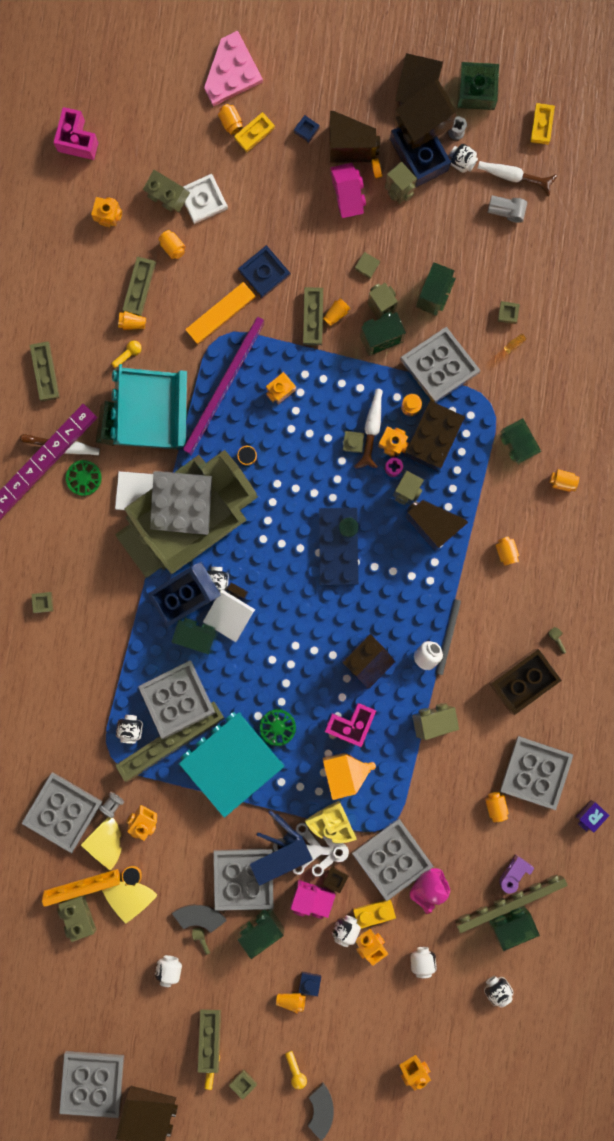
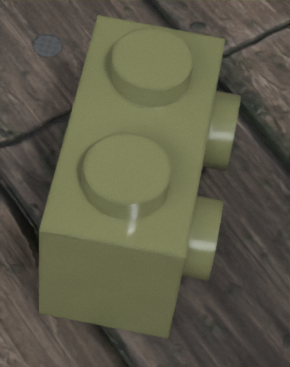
[385,162,417,204]
[143,170,190,212]
[367,283,398,322]
[393,471,424,505]
[412,703,459,740]
[57,895,97,942]

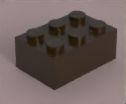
[404,401,465,472]
[489,649,562,715]

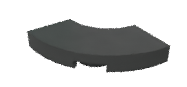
[172,904,227,933]
[308,1082,334,1141]

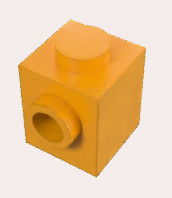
[266,372,296,405]

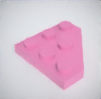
[204,31,263,107]

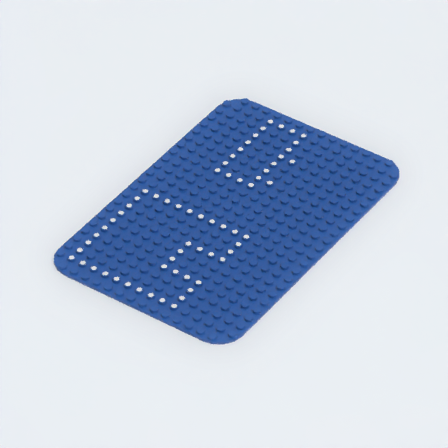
[106,331,496,832]

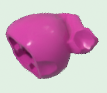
[410,868,450,914]

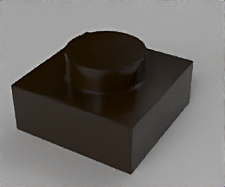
[227,583,249,600]
[323,866,349,894]

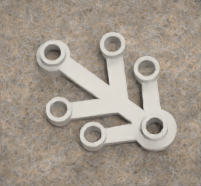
[273,823,349,876]

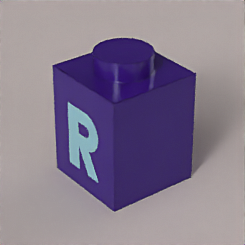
[576,800,610,833]

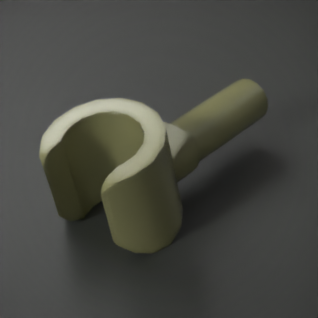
[549,627,566,654]
[192,928,210,955]

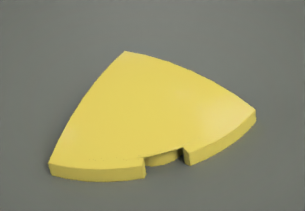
[305,800,357,843]
[81,817,122,870]
[102,881,157,924]

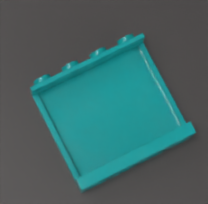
[110,364,187,450]
[179,712,285,818]

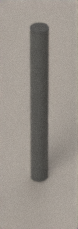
[436,599,461,675]

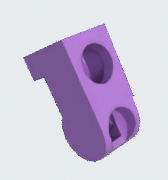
[499,854,534,894]

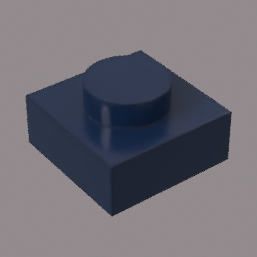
[294,115,320,143]
[299,972,321,997]

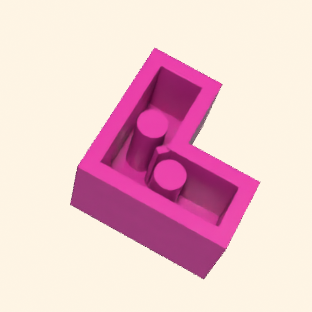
[54,107,99,160]
[330,163,366,218]
[325,702,376,747]
[291,879,336,919]

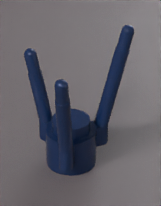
[256,810,303,847]

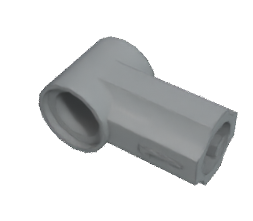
[487,195,527,223]

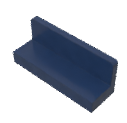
[250,839,314,886]

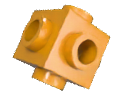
[91,197,122,227]
[378,426,409,457]
[126,805,157,841]
[356,929,388,966]
[399,1055,431,1091]

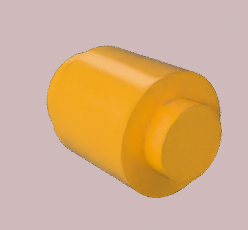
[218,104,243,135]
[158,230,186,259]
[401,394,422,416]
[549,469,579,492]
[496,536,519,566]
[485,792,509,822]

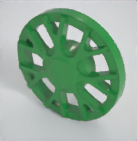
[66,460,102,496]
[260,709,296,746]

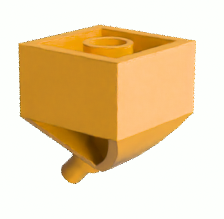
[323,752,376,800]

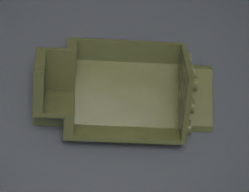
[115,450,258,578]

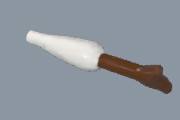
[478,161,557,196]
[354,389,383,469]
[20,434,100,456]

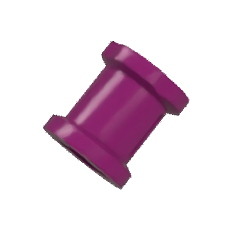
[385,458,403,477]

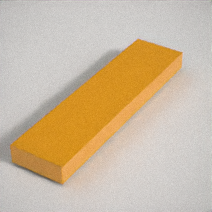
[185,282,256,345]
[42,869,120,907]

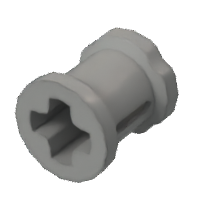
[448,116,467,140]
[99,792,124,818]

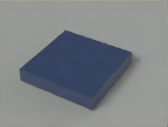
[238,245,291,298]

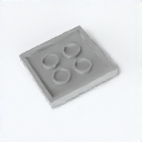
[400,327,481,403]
[150,471,212,535]
[138,661,215,739]
[499,736,573,810]
[22,772,103,853]
[352,818,434,901]
[214,849,274,911]
[59,1051,124,1118]

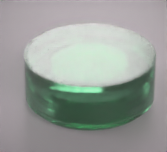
[339,518,358,537]

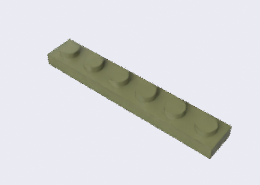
[115,701,225,782]
[455,875,568,933]

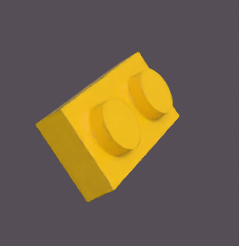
[530,103,555,145]
[234,112,275,152]
[353,899,396,929]

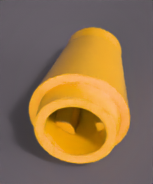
[323,298,351,326]
[118,311,146,330]
[276,993,306,1014]

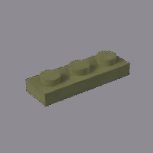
[122,257,156,316]
[303,287,323,345]
[30,341,60,402]
[198,1009,221,1073]

